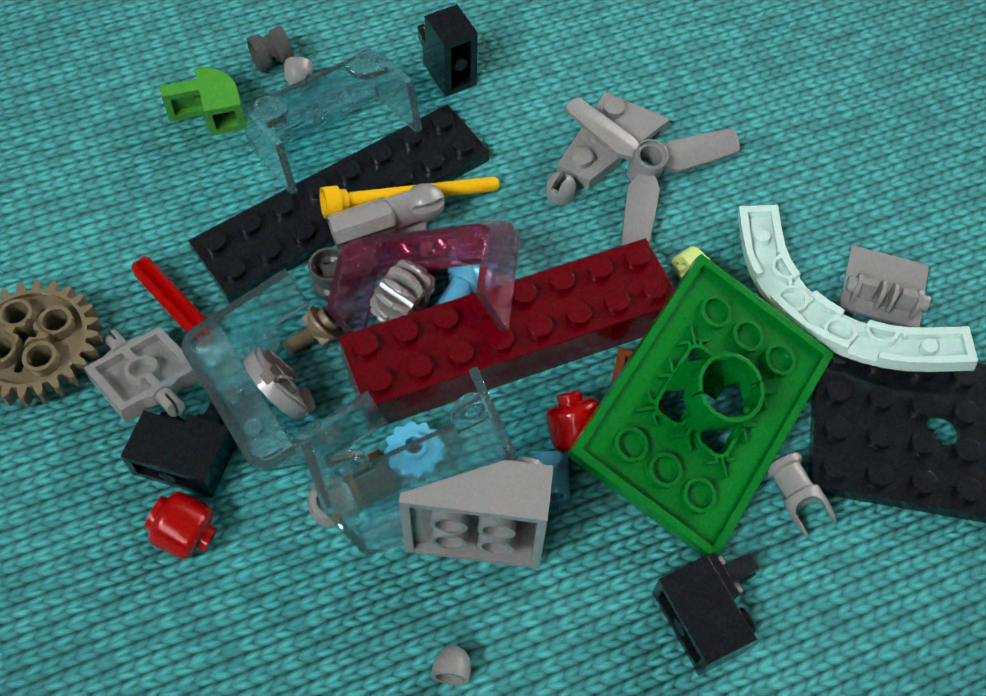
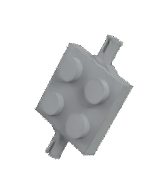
[84,327,203,423]

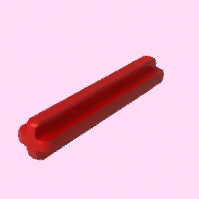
[131,256,216,347]

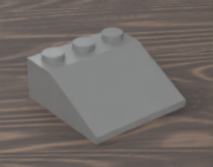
[399,457,553,569]

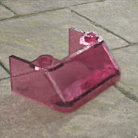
[326,219,519,334]

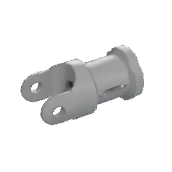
[766,452,836,537]

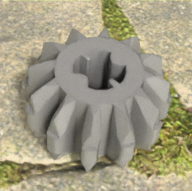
[370,259,435,323]

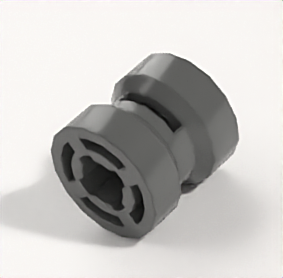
[246,26,294,72]
[308,247,352,302]

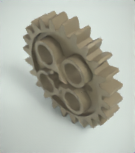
[0,280,104,407]

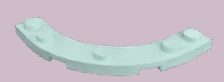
[738,205,978,372]

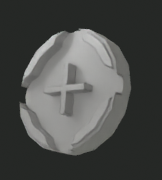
[243,347,315,421]

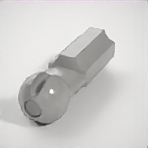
[326,183,445,249]

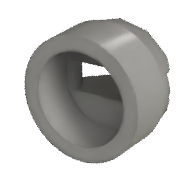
[284,57,313,88]
[545,171,576,205]
[431,646,471,686]

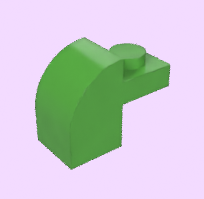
[160,67,247,136]

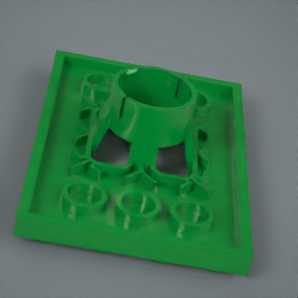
[566,254,834,557]

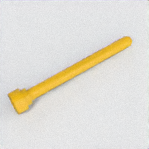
[319,177,500,219]

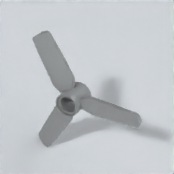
[565,97,740,246]

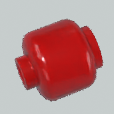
[546,390,600,453]
[144,492,218,559]

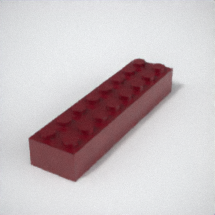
[339,238,675,431]

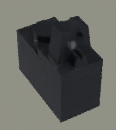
[417,4,478,97]
[120,394,237,498]
[652,552,760,676]

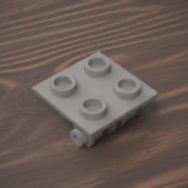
[839,245,931,327]

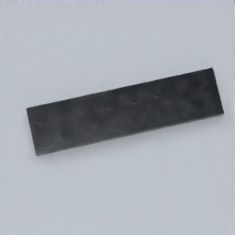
[188,104,489,303]

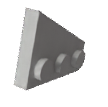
[556,92,670,190]

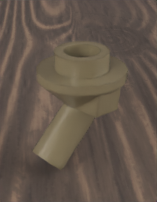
[283,306,340,355]

